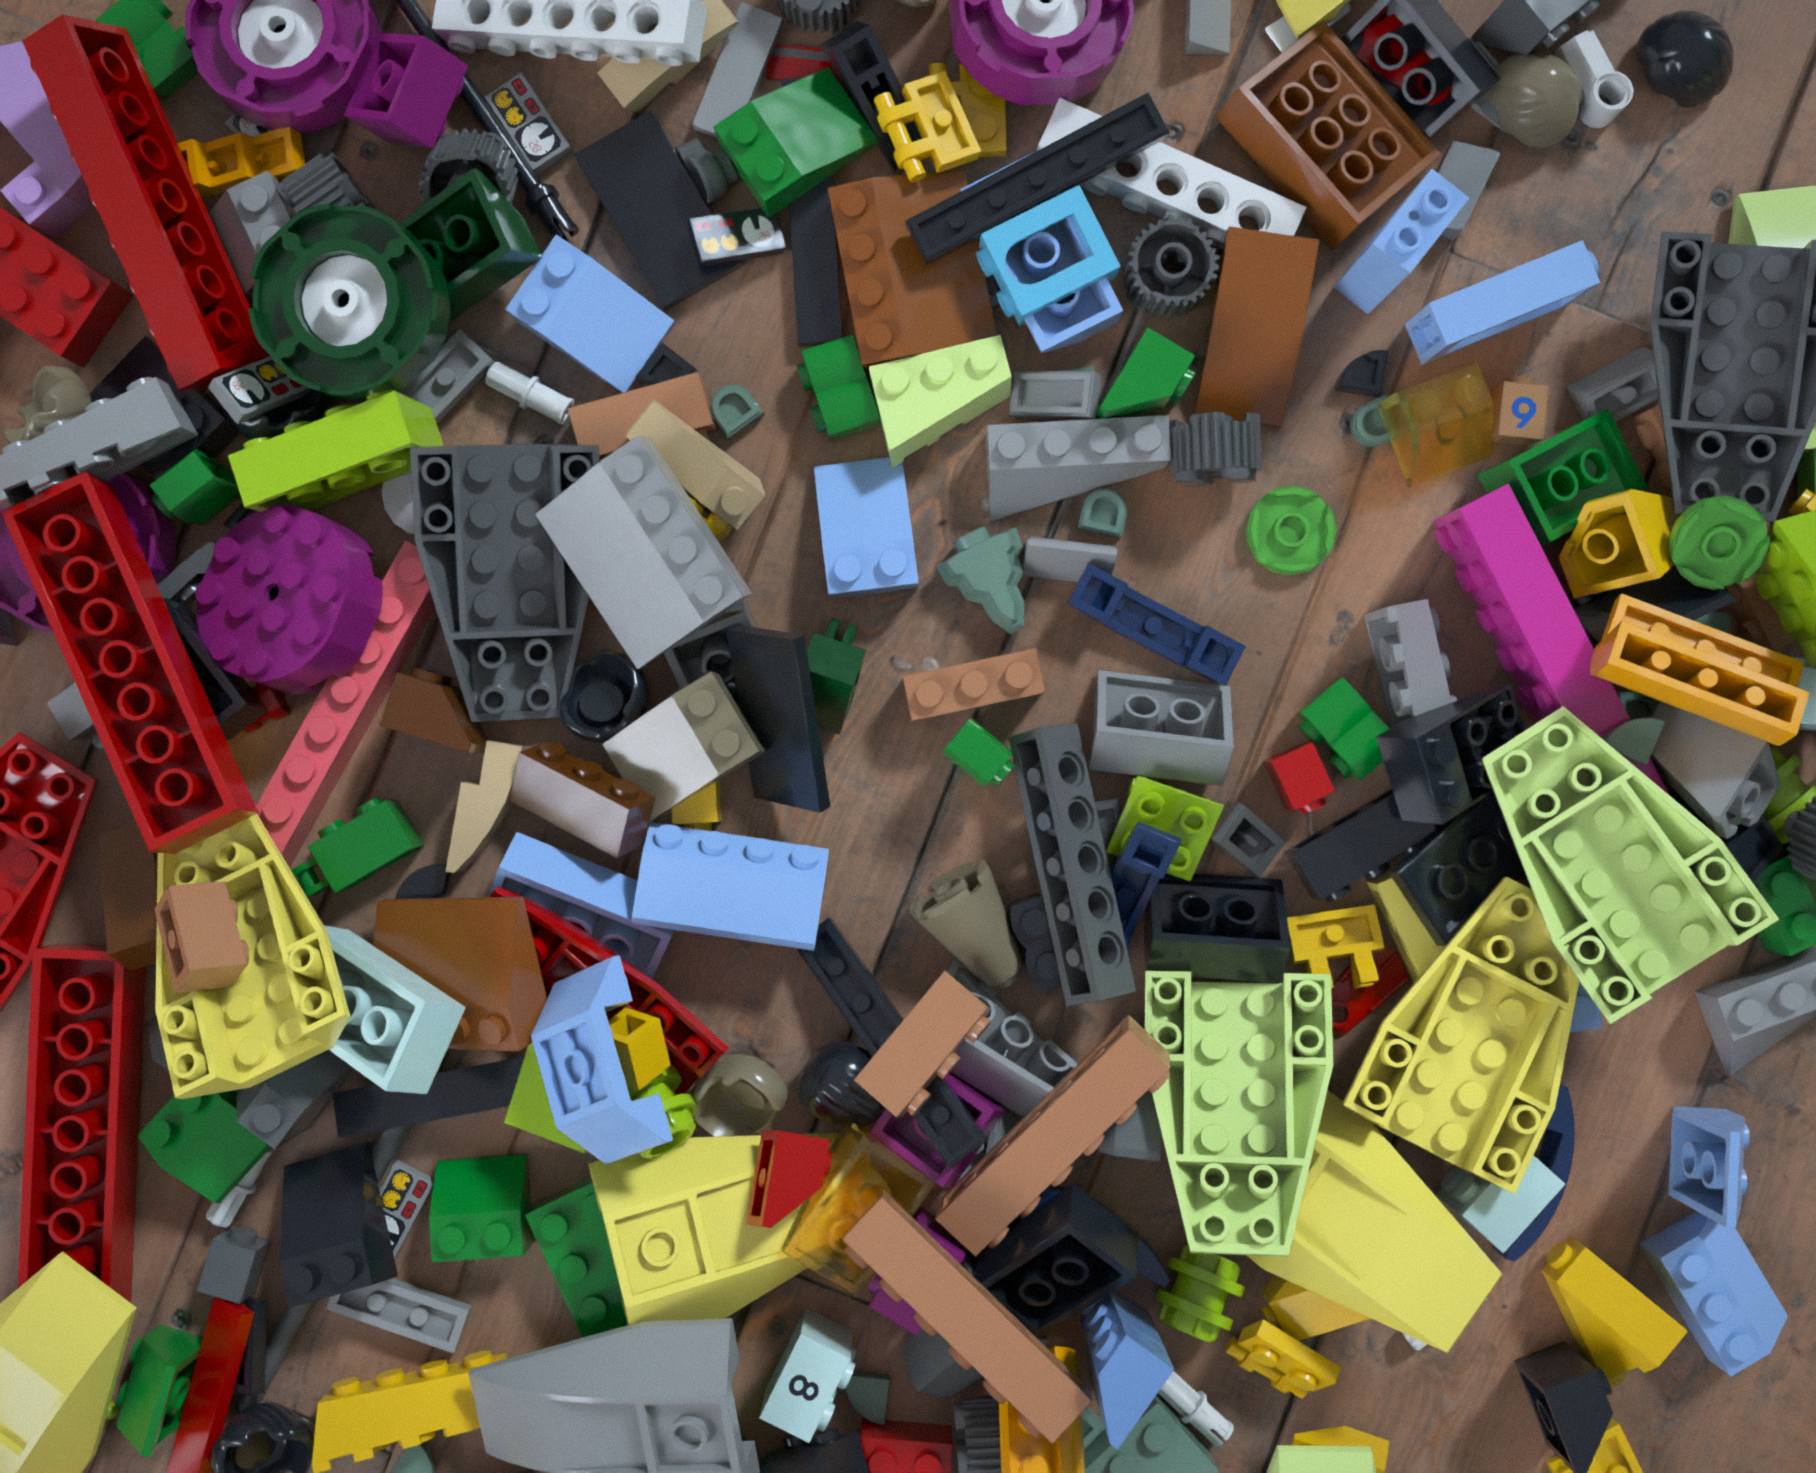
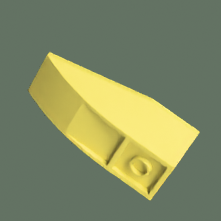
[155,814,350,1099]
[1342,877,1579,1194]
[1246,1090,1503,1353]
[588,1132,879,1325]
[0,1251,137,1473]

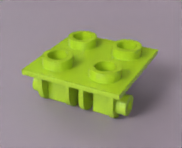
[1106,775,1224,881]

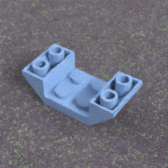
[531,955,673,1164]

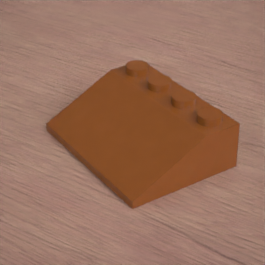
[1216,21,1441,250]
[828,170,997,375]
[373,897,547,1051]

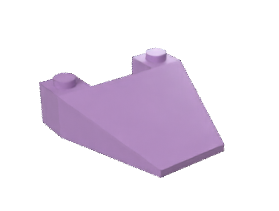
[0,41,159,240]

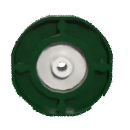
[248,203,450,401]

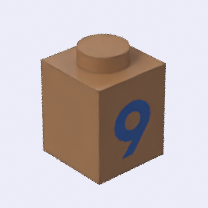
[1485,376,1549,447]

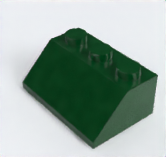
[399,168,542,323]

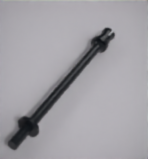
[395,0,579,241]

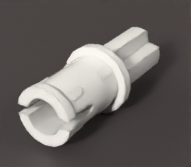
[485,362,575,425]
[206,1147,273,1228]
[1158,1371,1234,1447]

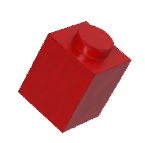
[1263,742,1335,814]

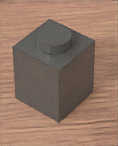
[197,1226,271,1304]

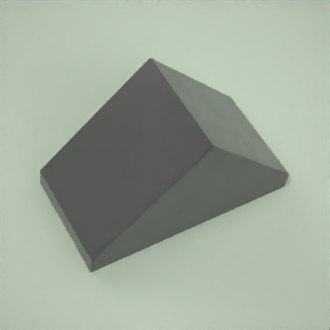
[1209,801,1285,878]

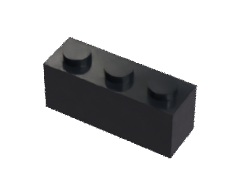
[1284,789,1436,902]

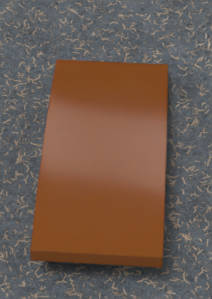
[1193,226,1319,428]

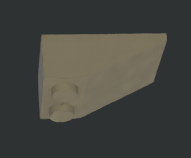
[602,671,766,822]

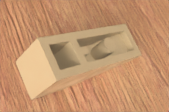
[625,399,766,530]

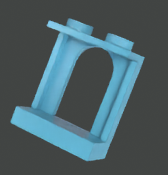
[976,185,1121,326]

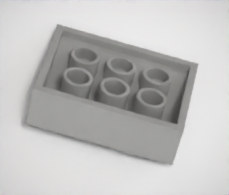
[535,436,752,669]

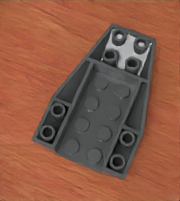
[1649,231,1816,522]
[410,444,600,722]

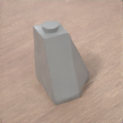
[1645,702,1780,839]

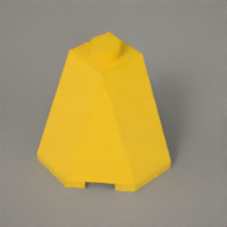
[1559,489,1681,598]
[1541,1236,1688,1388]
[1260,1275,1371,1341]

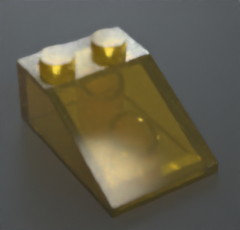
[781,1122,936,1297]

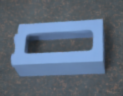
[1333,169,1469,314]
[1405,240,1601,365]

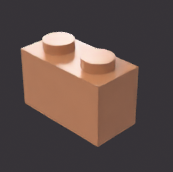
[154,881,249,993]

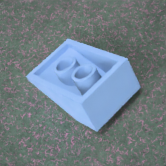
[505,235,675,393]
[814,457,919,599]
[1668,1106,1749,1228]

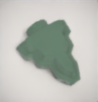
[936,526,1024,634]

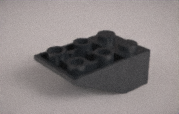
[1376,683,1525,825]

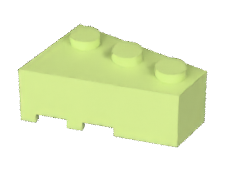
[869,335,1012,468]

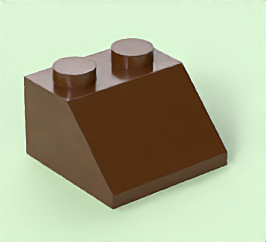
[380,667,489,753]

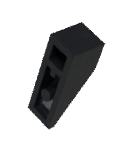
[820,21,922,171]

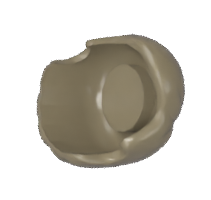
[1485,51,1582,148]
[4,365,92,444]
[690,1054,788,1136]

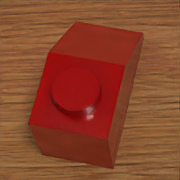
[746,1130,832,1228]

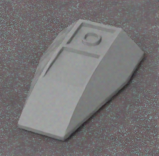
[468,1318,760,1473]

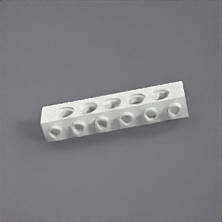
[432,0,707,66]
[1037,98,1307,250]

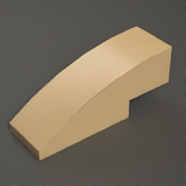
[597,0,739,113]
[445,741,531,873]

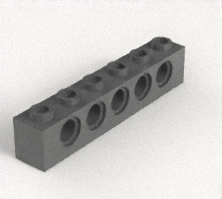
[1009,723,1136,1006]

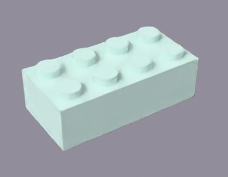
[324,925,466,1094]

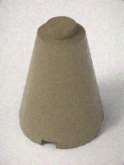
[909,860,1024,989]

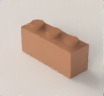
[568,372,717,461]
[903,648,1045,722]
[854,971,991,1117]

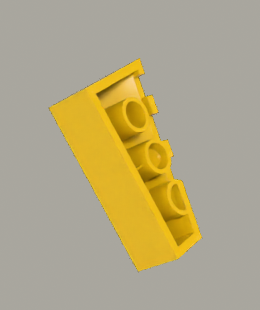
[312,1350,507,1473]

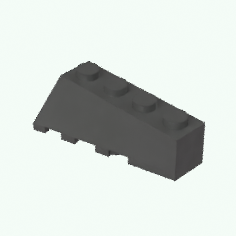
[1471,0,1610,55]

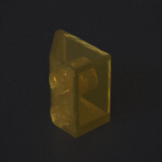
[1378,363,1494,488]

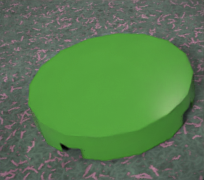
[1245,485,1337,576]
[1668,495,1770,590]

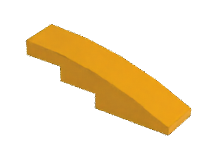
[178,127,305,198]

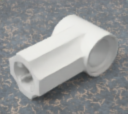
[1555,30,1633,128]

